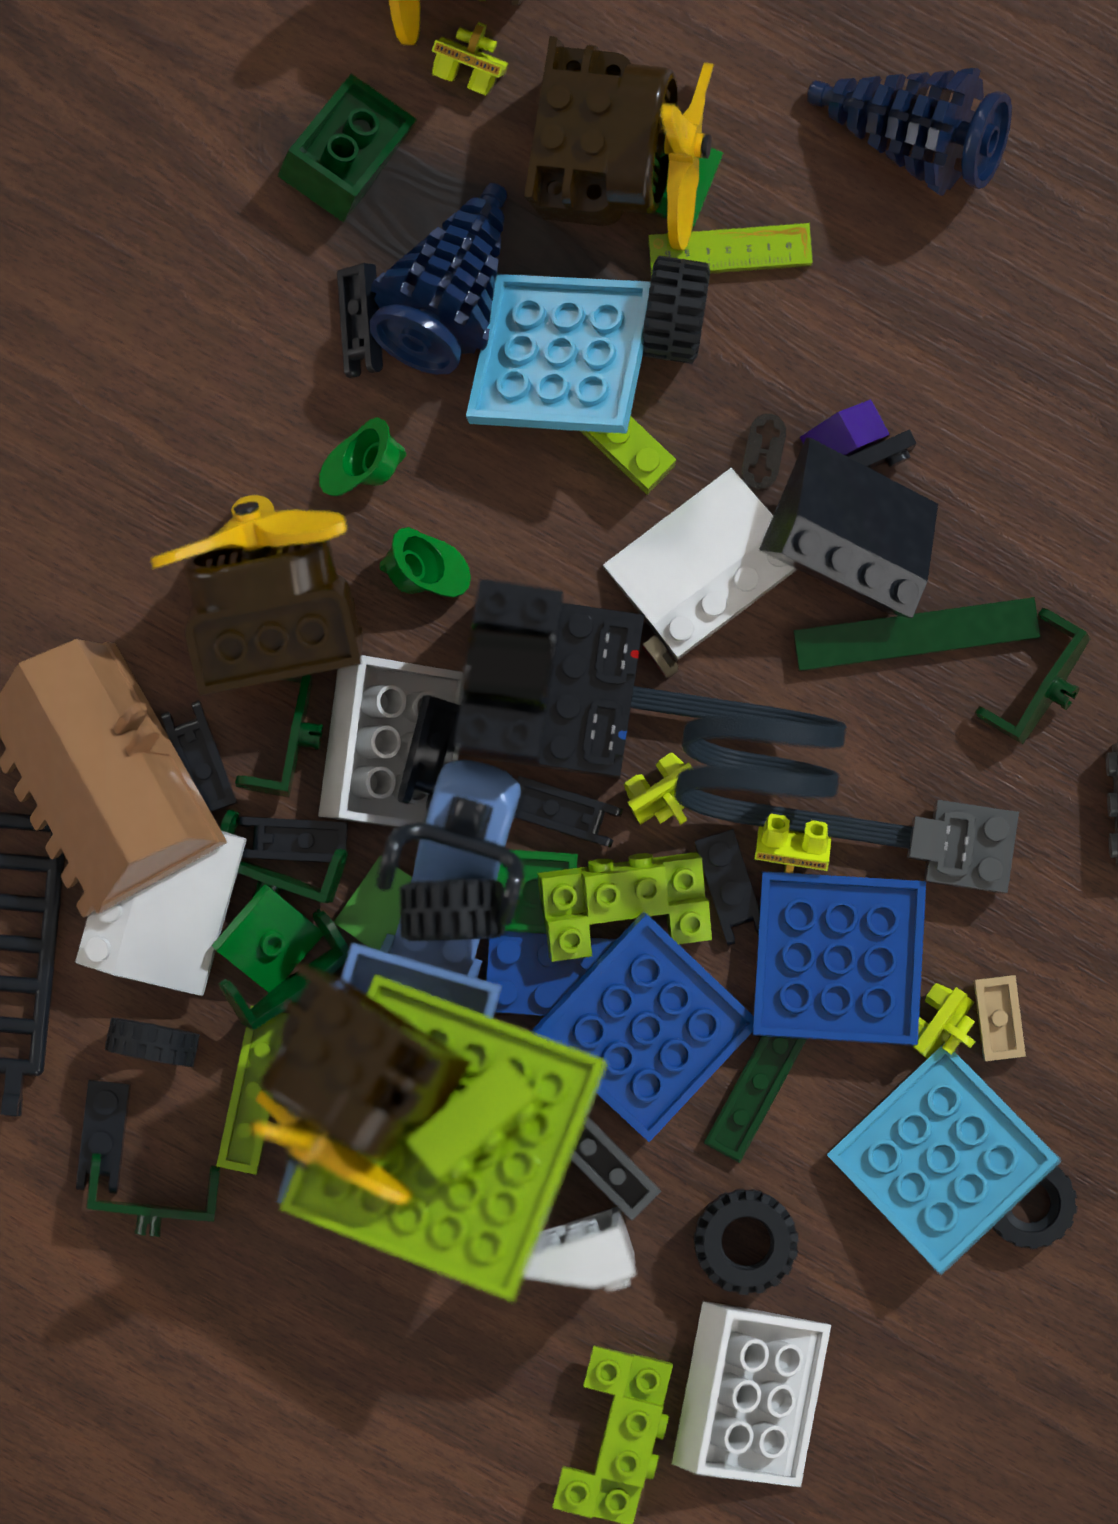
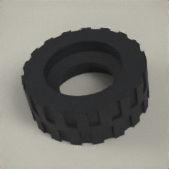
[104,1017,200,1067]
[993,1166,1077,1249]

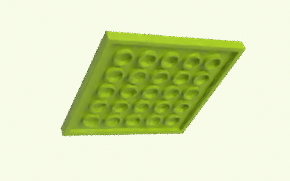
[280,975,608,1302]

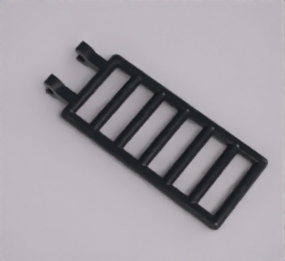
[0,812,65,1116]

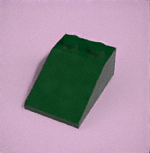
[277,73,417,222]

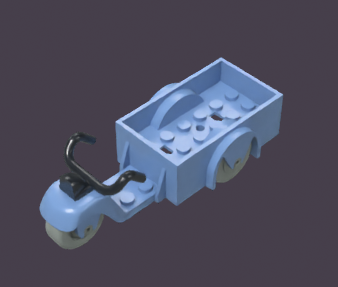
[277,760,524,1203]

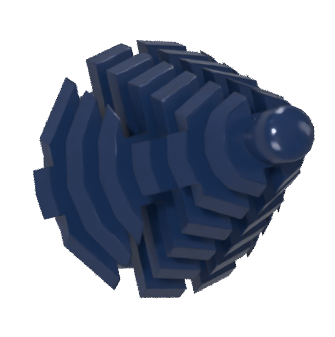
[807,68,1012,196]
[370,183,508,375]

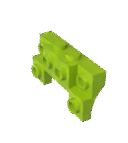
[537,852,712,962]
[553,1345,673,1524]

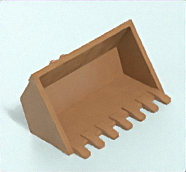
[0,639,228,917]

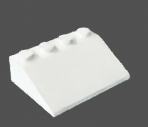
[603,468,797,661]
[318,655,468,828]
[75,831,247,996]
[524,1207,635,1291]
[672,1301,831,1487]

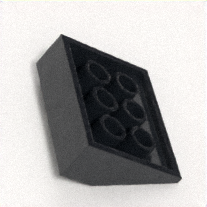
[759,437,938,618]

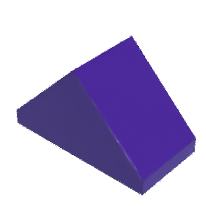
[799,399,890,457]

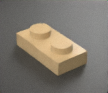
[973,975,1026,1061]

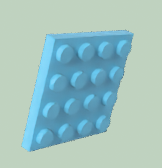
[466,274,651,434]
[827,1043,1061,1275]

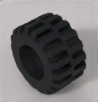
[643,256,710,364]
[399,879,505,941]
[694,1188,799,1295]

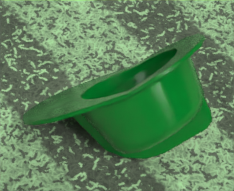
[319,417,407,496]
[379,527,471,598]

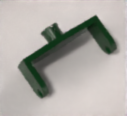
[975,608,1090,744]
[235,674,323,798]
[220,810,348,903]
[219,909,350,1030]
[86,1153,220,1237]

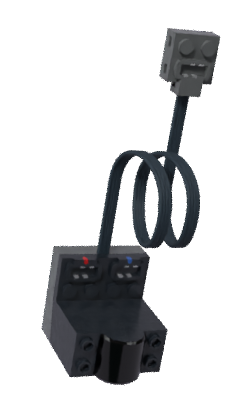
[454,578,1019,894]

